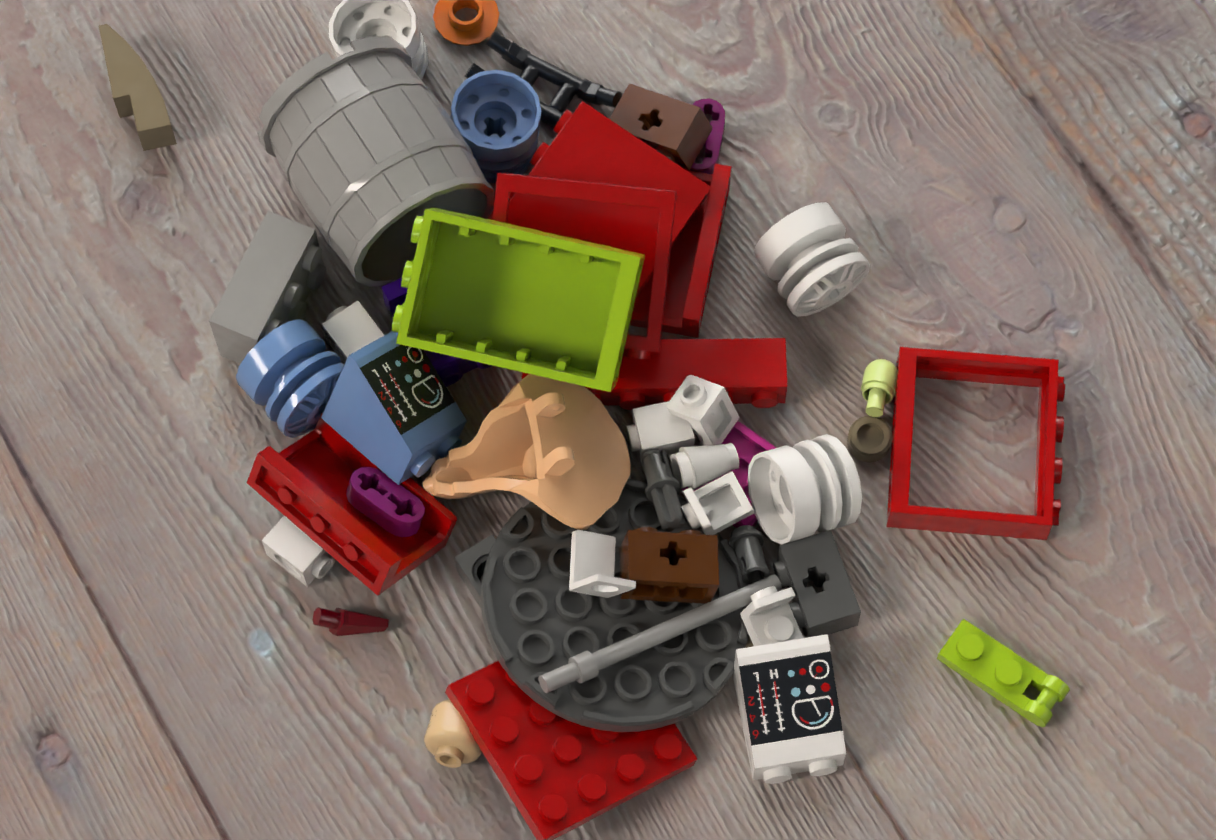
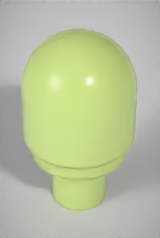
[861,359,898,417]

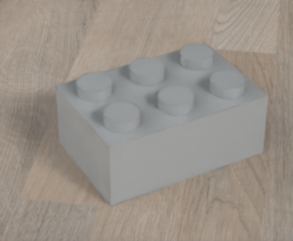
[209,210,326,364]

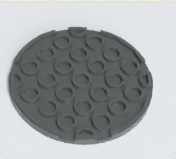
[480,479,749,732]

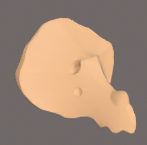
[423,374,631,530]

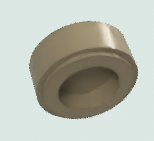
[847,416,892,462]

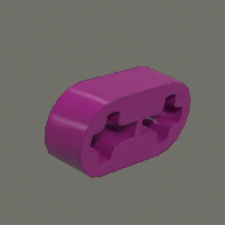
[690,98,725,174]
[346,467,425,537]

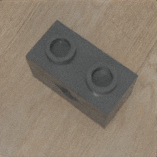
[773,530,861,638]

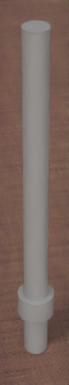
[539,574,782,693]

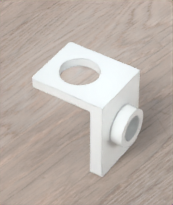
[569,530,636,598]

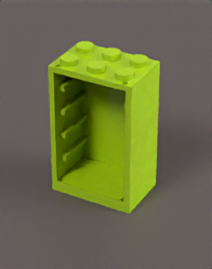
[392,207,645,392]

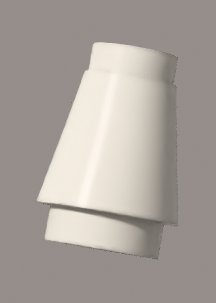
[670,443,739,490]

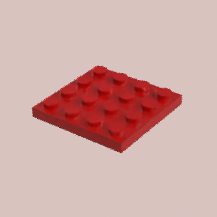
[445,661,697,840]

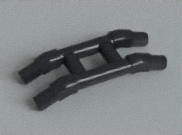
[464,31,622,127]

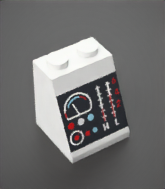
[733,634,846,784]

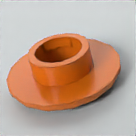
[433,0,499,46]

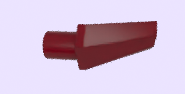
[312,607,389,636]

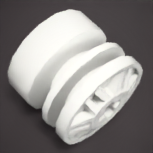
[329,0,428,80]
[754,202,870,317]
[747,434,862,545]

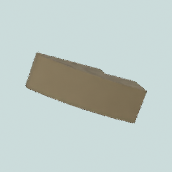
[99,24,177,151]

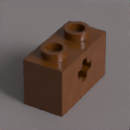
[609,83,713,171]
[619,527,719,604]

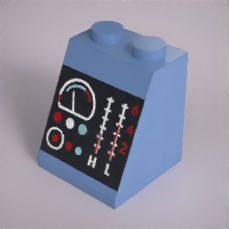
[321,331,467,485]

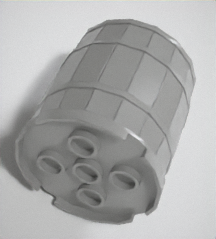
[257,36,494,287]

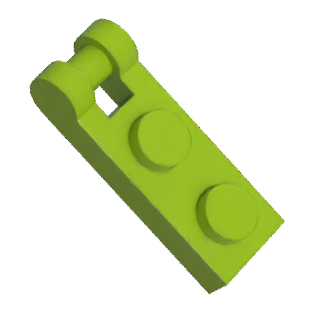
[937,619,1070,727]

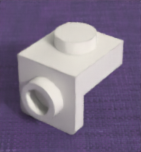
[681,471,754,535]

